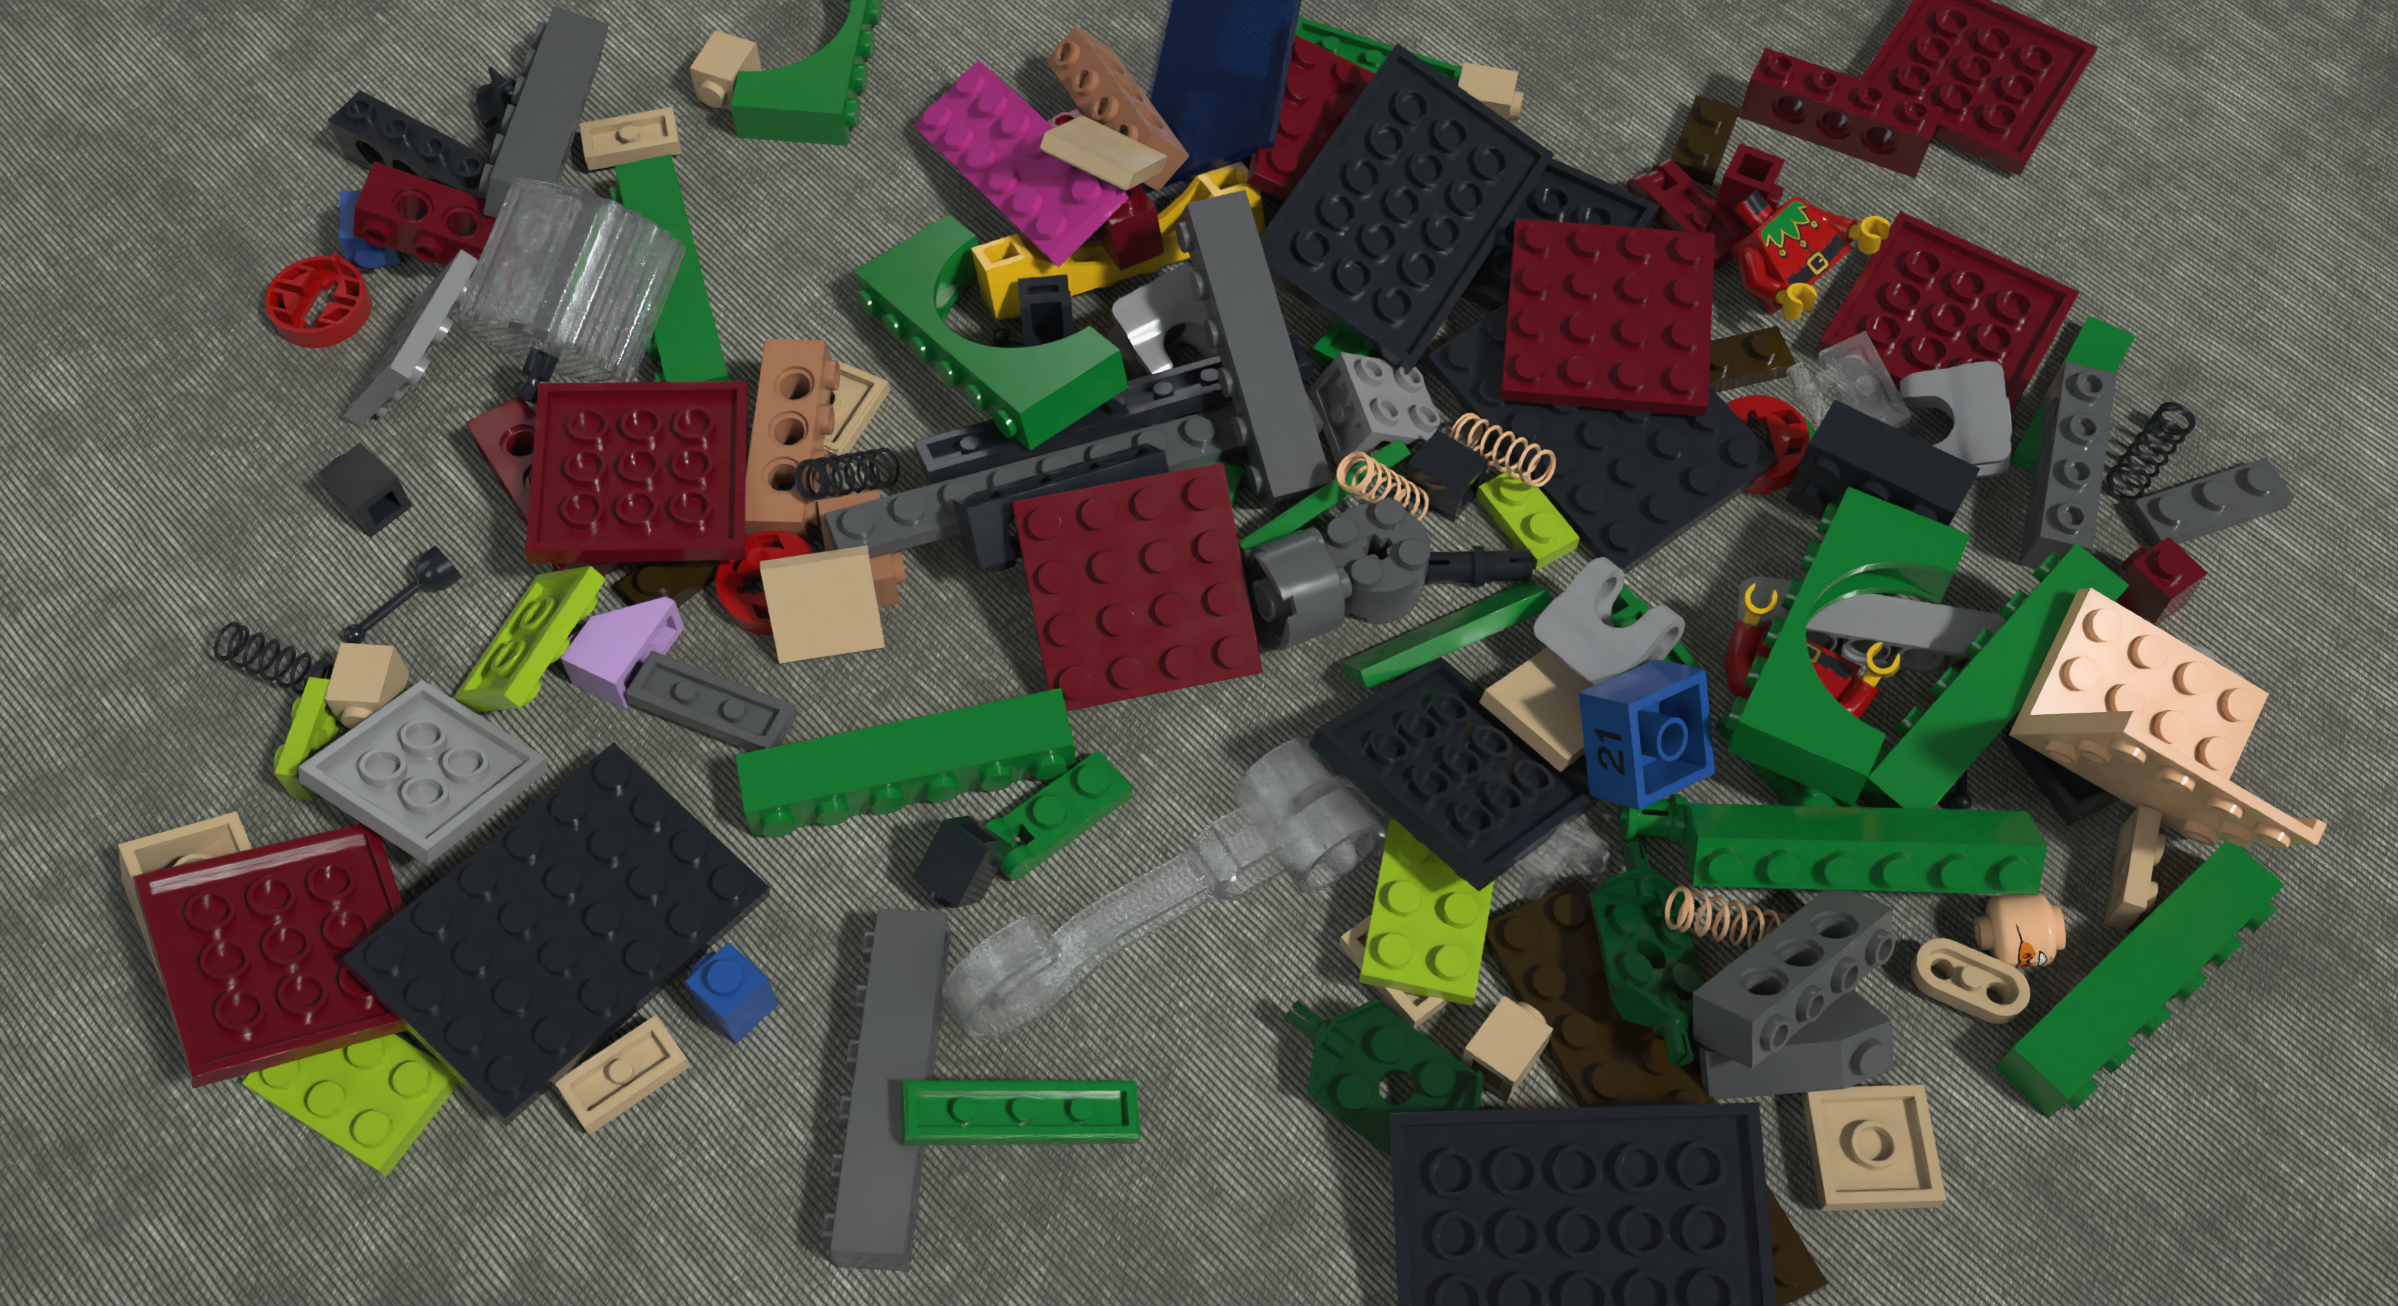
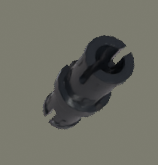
[1425,546,1532,587]

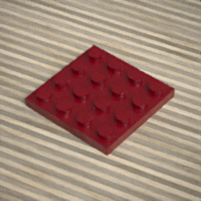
[1860,0,2098,176]
[1246,30,1375,201]
[1815,211,2079,415]
[1501,219,1715,417]
[525,381,749,564]
[1011,463,1263,711]
[134,824,408,1089]

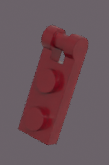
[1626,158,1747,270]

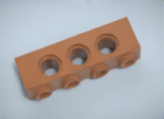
[1046,25,1189,191]
[746,339,840,545]

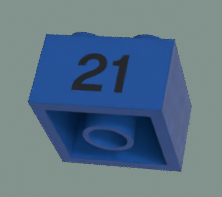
[1579,659,1715,810]

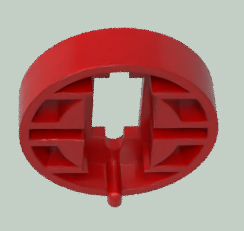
[265,253,372,348]
[1726,395,1810,496]
[716,530,815,635]

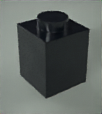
[1404,429,1488,522]
[318,443,412,537]
[913,815,1012,908]

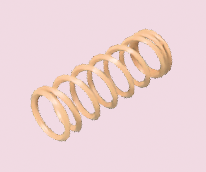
[1451,413,1556,488]
[1336,451,1429,521]
[1665,886,1791,949]

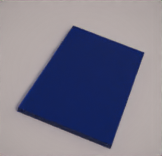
[1139,0,1302,194]

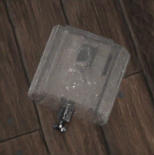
[455,177,687,404]

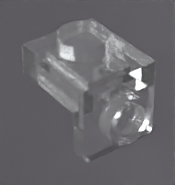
[1519,821,1610,901]

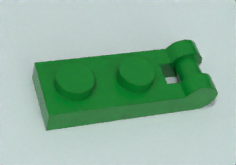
[985,749,1133,880]

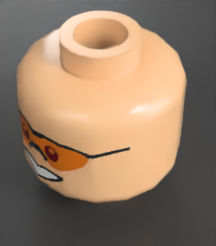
[1974,893,2066,968]

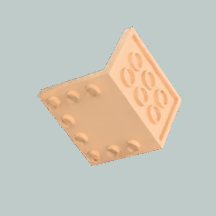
[2009,588,2327,849]

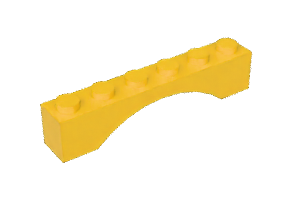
[971,162,1265,321]

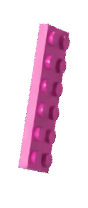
[913,60,1129,268]

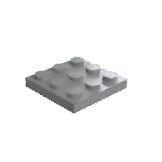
[343,249,479,427]
[298,680,547,866]

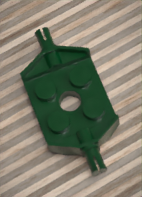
[1589,840,1703,1066]
[1284,998,1484,1158]

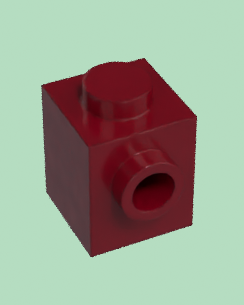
[1716,143,1785,227]
[2116,537,2208,626]

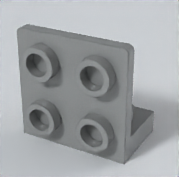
[1308,352,1445,470]

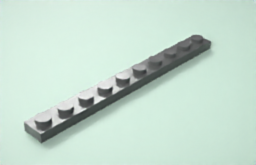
[824,388,1323,559]

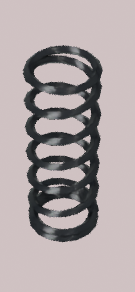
[2106,402,2196,500]
[795,447,900,501]
[213,621,334,695]

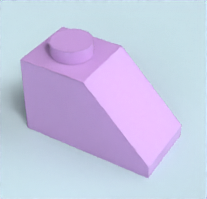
[560,597,685,710]

